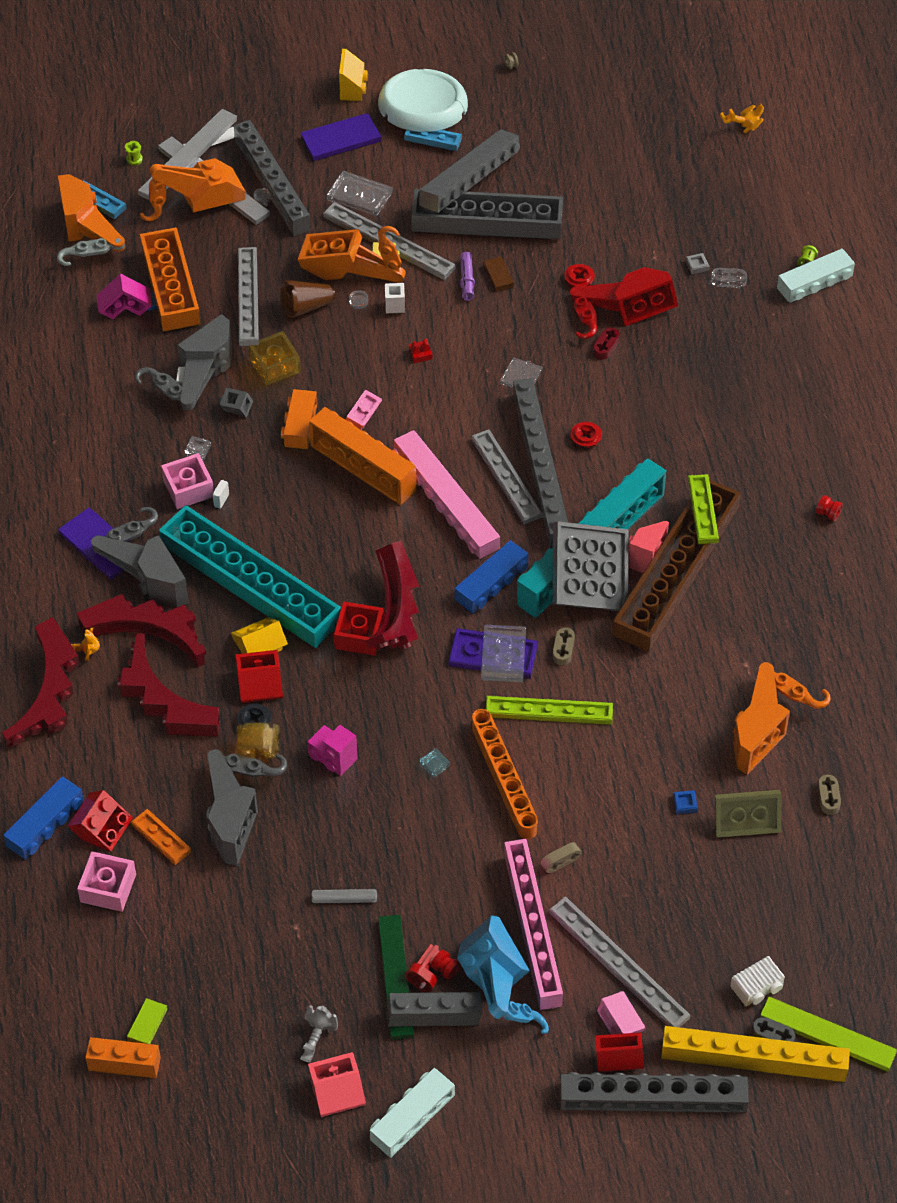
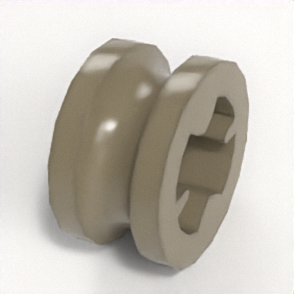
[505,52,519,70]

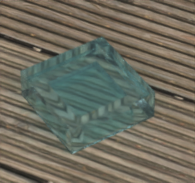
[420,748,450,777]

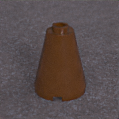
[280,280,335,318]

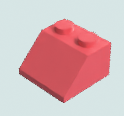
[628,521,669,574]

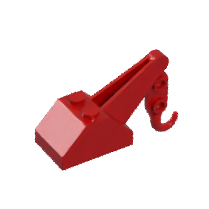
[570,267,678,339]

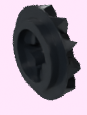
[237,704,271,735]

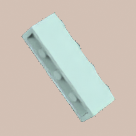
[777,249,855,303]
[370,1068,455,1158]

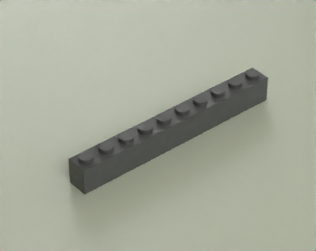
[513,378,568,549]

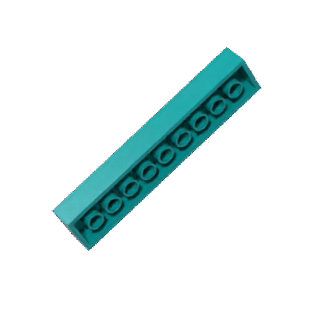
[517,458,667,618]
[159,505,341,648]

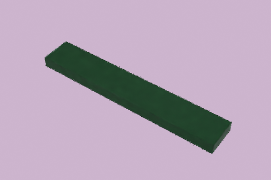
[378,914,414,1040]

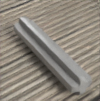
[312,889,377,903]

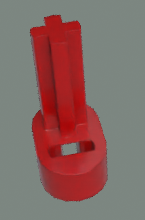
[405,944,440,993]

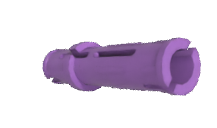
[460,252,475,301]

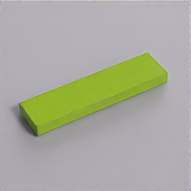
[688,474,719,544]

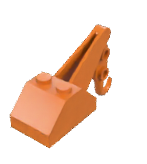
[140,158,246,221]
[298,226,406,283]
[733,662,830,775]

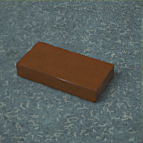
[484,256,514,291]

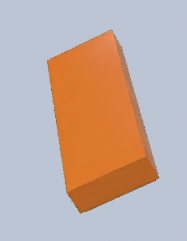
[131,809,191,865]

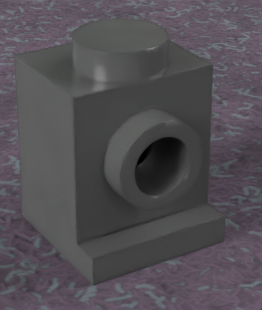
[220,388,253,418]

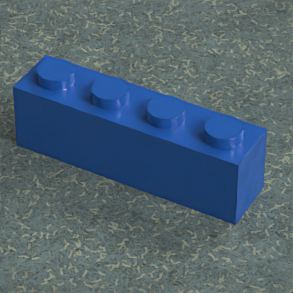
[455,540,529,614]
[3,776,84,860]

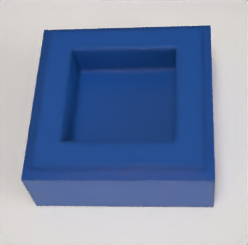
[673,790,698,815]

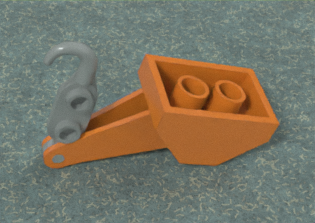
[57,174,125,266]

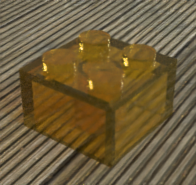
[248,331,301,386]

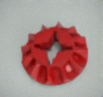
[565,264,595,287]
[571,422,602,449]

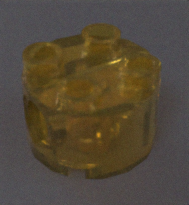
[237,723,280,759]

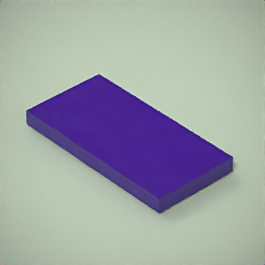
[301,113,381,161]
[58,507,128,580]
[449,628,538,679]

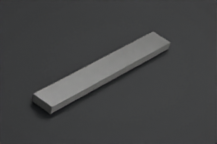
[138,109,237,200]
[158,136,270,225]
[323,202,455,280]
[238,247,259,346]
[549,896,690,1027]

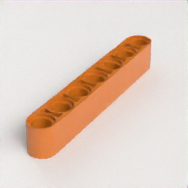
[472,709,538,839]

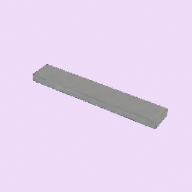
[471,429,542,525]

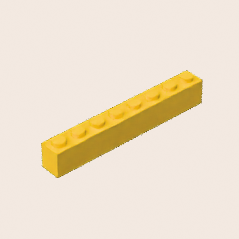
[661,1026,850,1082]

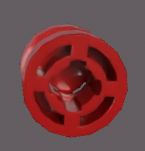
[816,495,843,521]
[430,949,462,981]

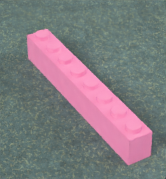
[393,430,500,559]
[504,839,563,1010]

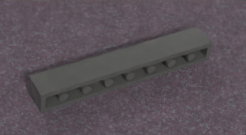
[419,129,520,212]

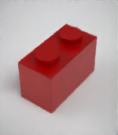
[595,1032,644,1072]

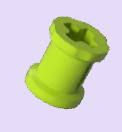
[125,141,143,166]
[797,245,818,267]

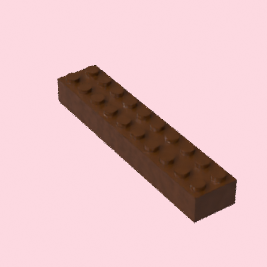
[612,479,741,652]

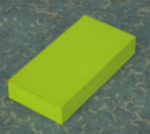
[127,998,167,1044]

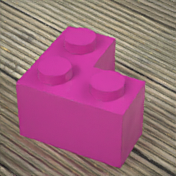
[96,274,152,319]
[308,725,358,776]

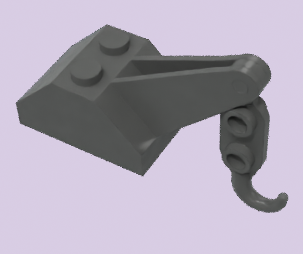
[135,314,232,410]
[91,507,189,608]
[206,749,287,866]

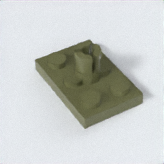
[715,790,781,837]

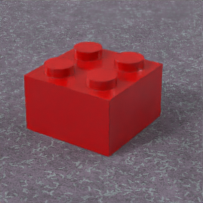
[334,601,384,656]

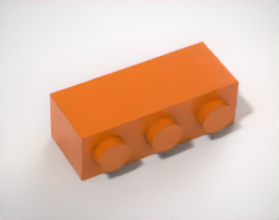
[281,389,317,449]
[86,1037,161,1078]

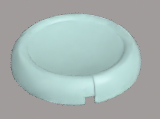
[378,69,468,132]

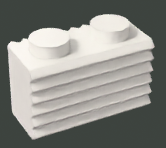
[731,956,785,1007]

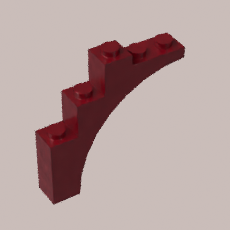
[366,541,419,650]
[77,594,207,667]
[2,617,79,748]
[117,634,220,737]

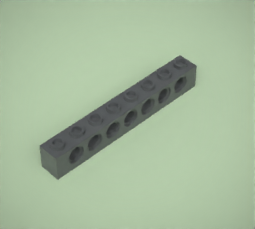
[233,120,311,236]
[561,1072,749,1113]

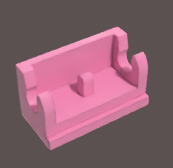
[346,390,382,430]
[597,991,646,1034]

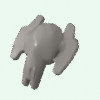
[300,1005,338,1062]

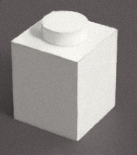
[385,283,405,313]

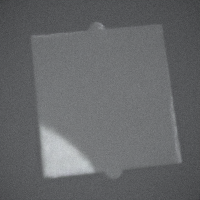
[500,357,543,388]

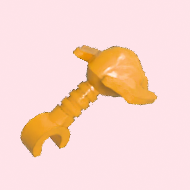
[720,103,764,133]
[71,628,100,661]

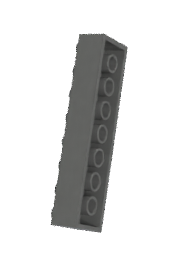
[411,189,563,239]

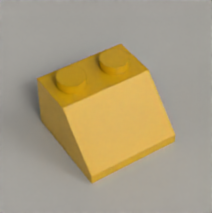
[339,49,368,101]
[231,617,288,654]

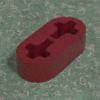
[593,328,620,360]

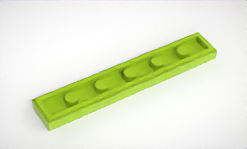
[485,696,613,725]
[760,997,897,1072]

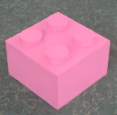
[161,453,214,509]
[78,852,136,912]

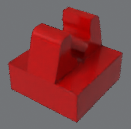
[409,339,433,363]

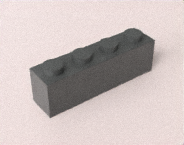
[386,992,482,1027]

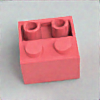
[308,1052,366,1117]

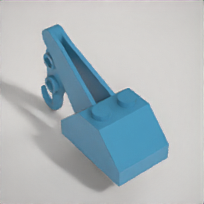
[457,915,549,1034]

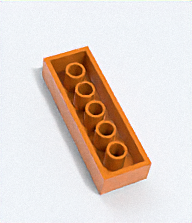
[140,227,201,332]
[309,407,417,505]

